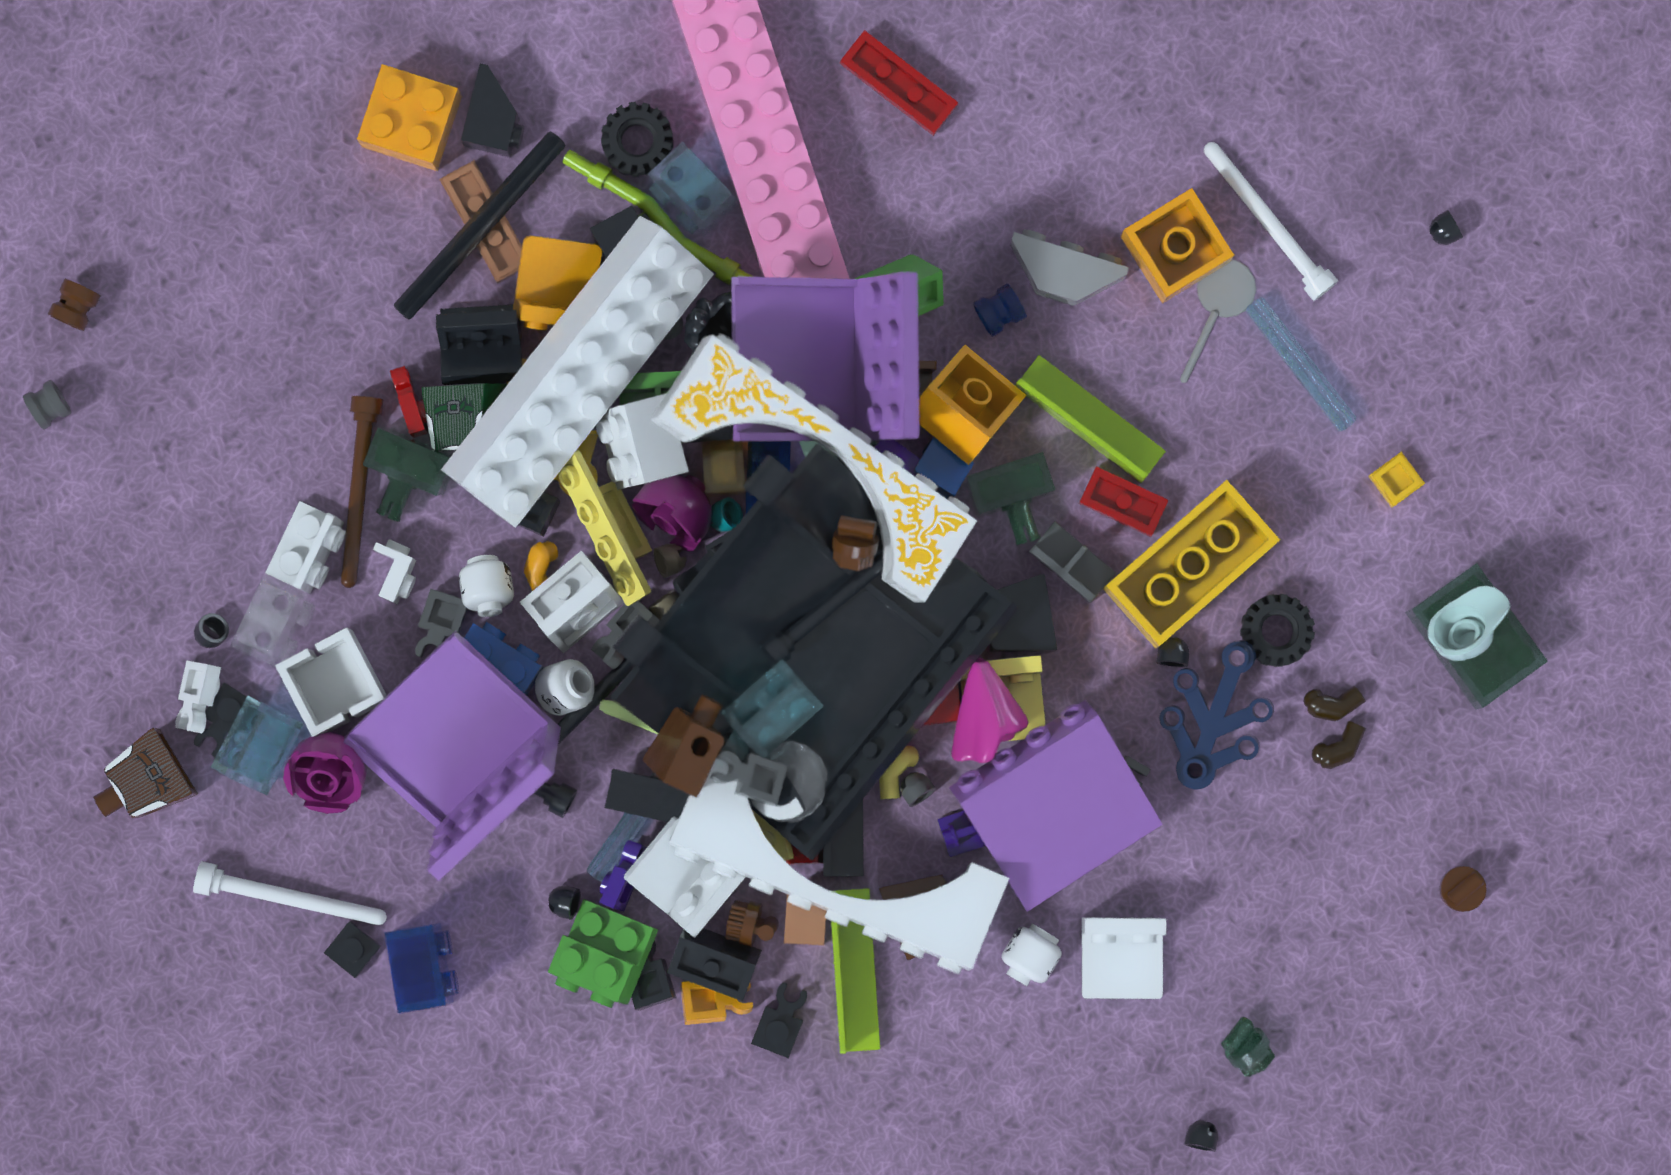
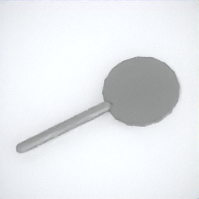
[1180,260,1256,383]

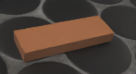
[440,160,522,284]

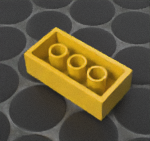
[1103,480,1280,649]

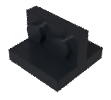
[436,304,522,385]

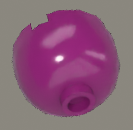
[632,475,713,551]
[283,732,367,814]

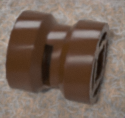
[47,278,101,332]

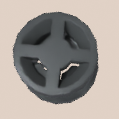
[23,379,72,430]

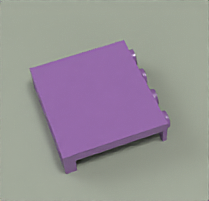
[949,700,1163,912]

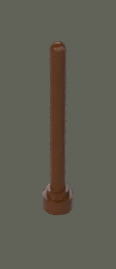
[341,396,383,588]

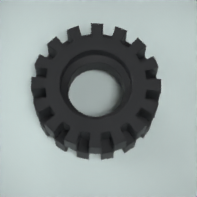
[601,102,674,178]
[1240,594,1315,667]

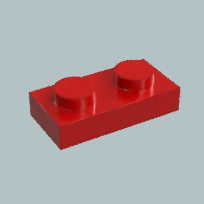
[1078,466,1169,537]

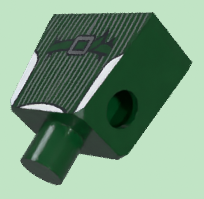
[422,383,507,451]

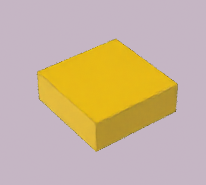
[1368,452,1425,508]

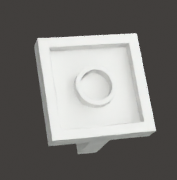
[520,551,624,653]

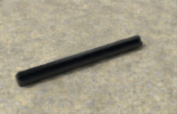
[394,131,565,319]

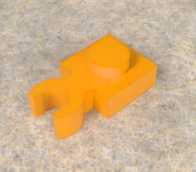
[680,981,753,1025]

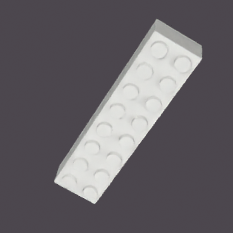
[441,216,714,528]

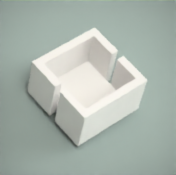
[596,393,689,490]
[275,628,387,737]

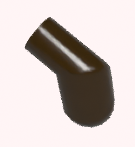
[1303,686,1366,721]
[1311,721,1366,769]

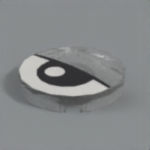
[751,741,827,822]

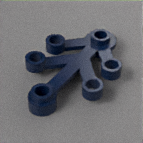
[1159,640,1274,790]

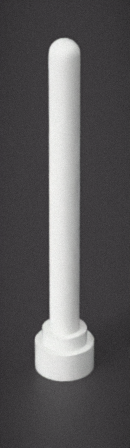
[1204,142,1338,301]
[193,861,387,925]

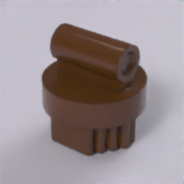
[832,515,879,571]
[1439,866,1486,912]
[725,900,779,948]

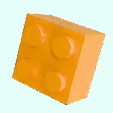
[357,64,462,171]
[1121,188,1235,304]
[919,345,1027,465]

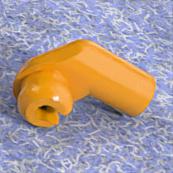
[523,541,559,591]

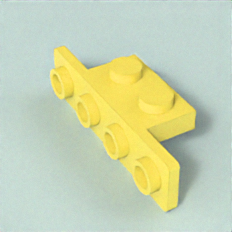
[558,450,652,606]

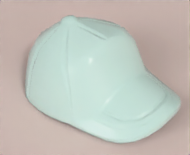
[1428,586,1510,661]

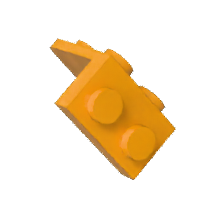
[513,235,602,330]

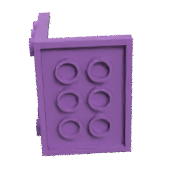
[732,272,919,441]
[343,631,561,881]

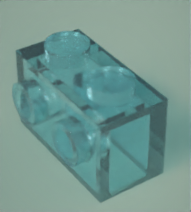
[648,142,738,237]
[721,659,824,758]
[211,695,304,795]

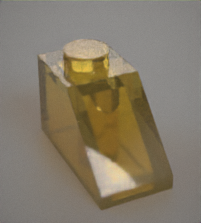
[702,439,746,497]

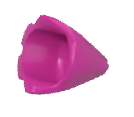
[951,658,1028,763]

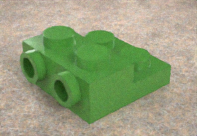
[548,899,658,1008]

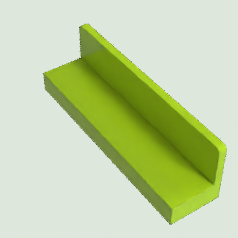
[1015,355,1166,483]
[831,888,880,1054]

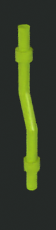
[562,150,753,285]

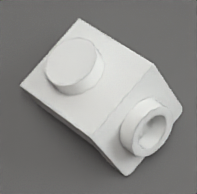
[373,539,417,604]

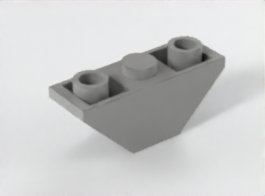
[1010,229,1129,306]

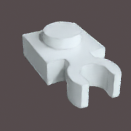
[175,661,221,733]

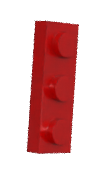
[840,30,959,136]

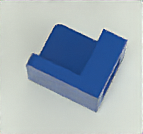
[914,438,974,500]

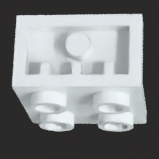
[265,501,346,594]
[624,816,746,938]
[1082,917,1166,999]

